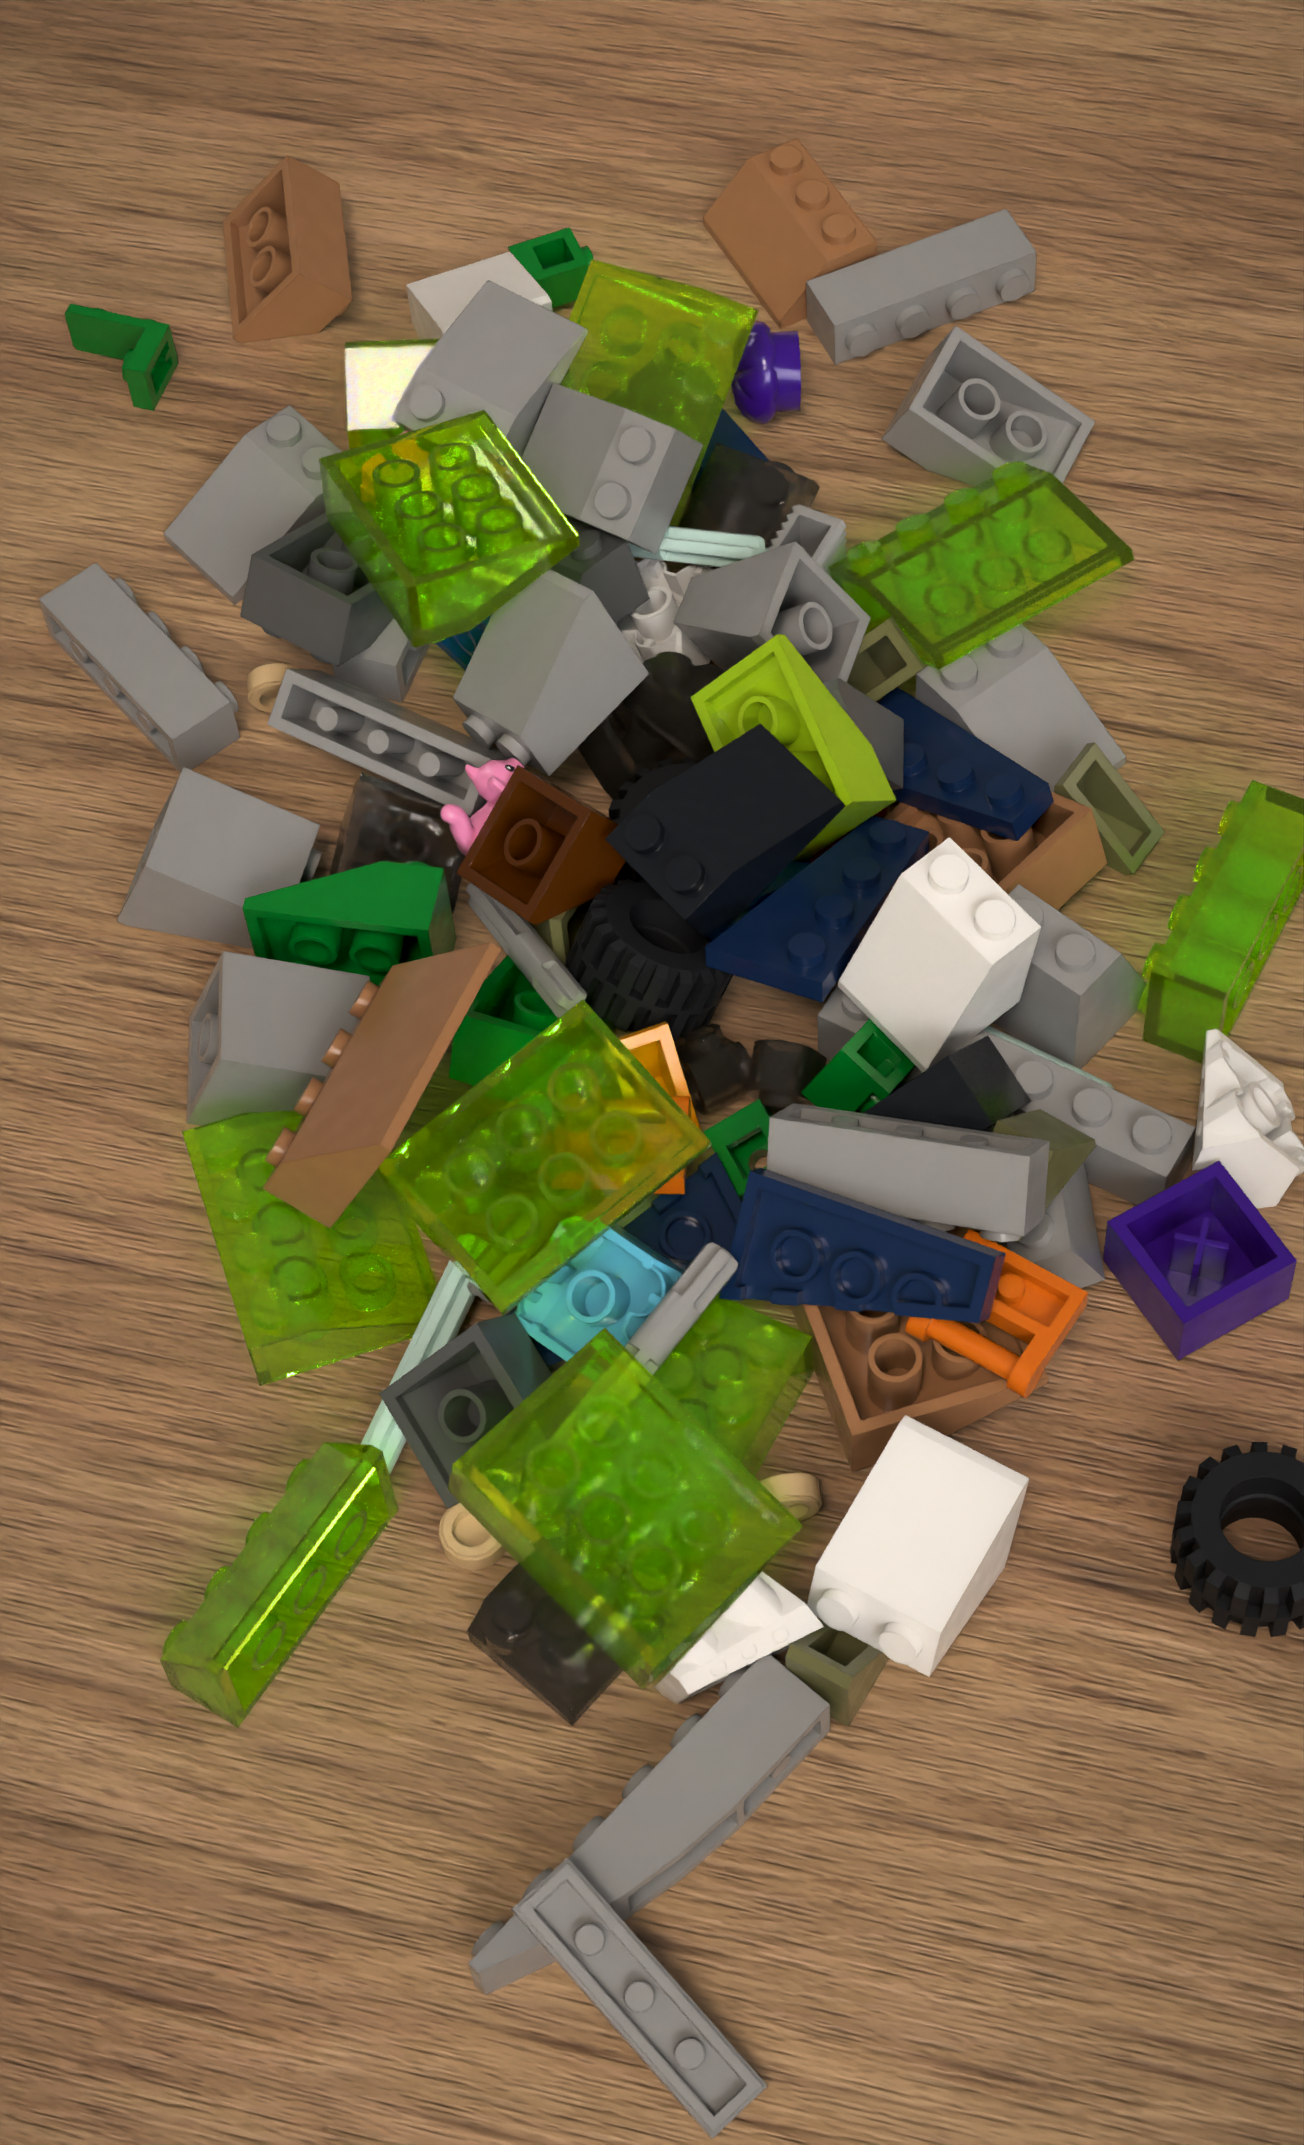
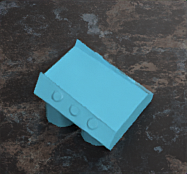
[513,1212,684,1382]

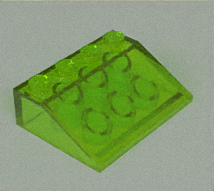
[512,259,759,527]
[319,410,580,648]
[829,461,1135,670]
[378,999,712,1316]
[182,1111,437,1386]
[447,1328,803,1690]

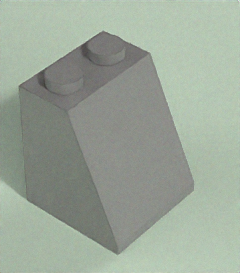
[673,541,871,683]
[453,556,649,776]
[117,767,322,949]
[993,884,1152,1069]
[187,951,370,1125]

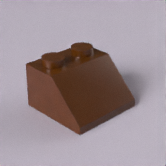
[456,765,626,925]

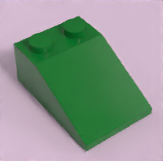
[242,861,456,986]
[448,955,616,1112]

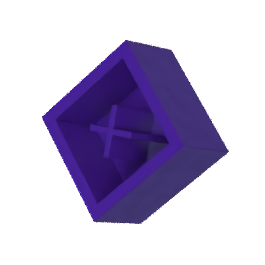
[1103,1161,1297,1361]

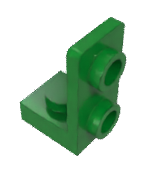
[64,304,179,411]

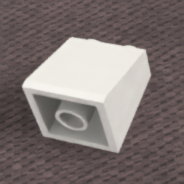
[406,252,553,354]
[838,837,1041,1073]
[807,1415,1030,1677]

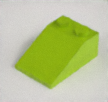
[690,634,896,860]

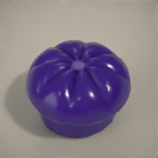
[730,321,801,424]

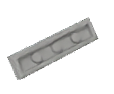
[511,1858,767,2139]

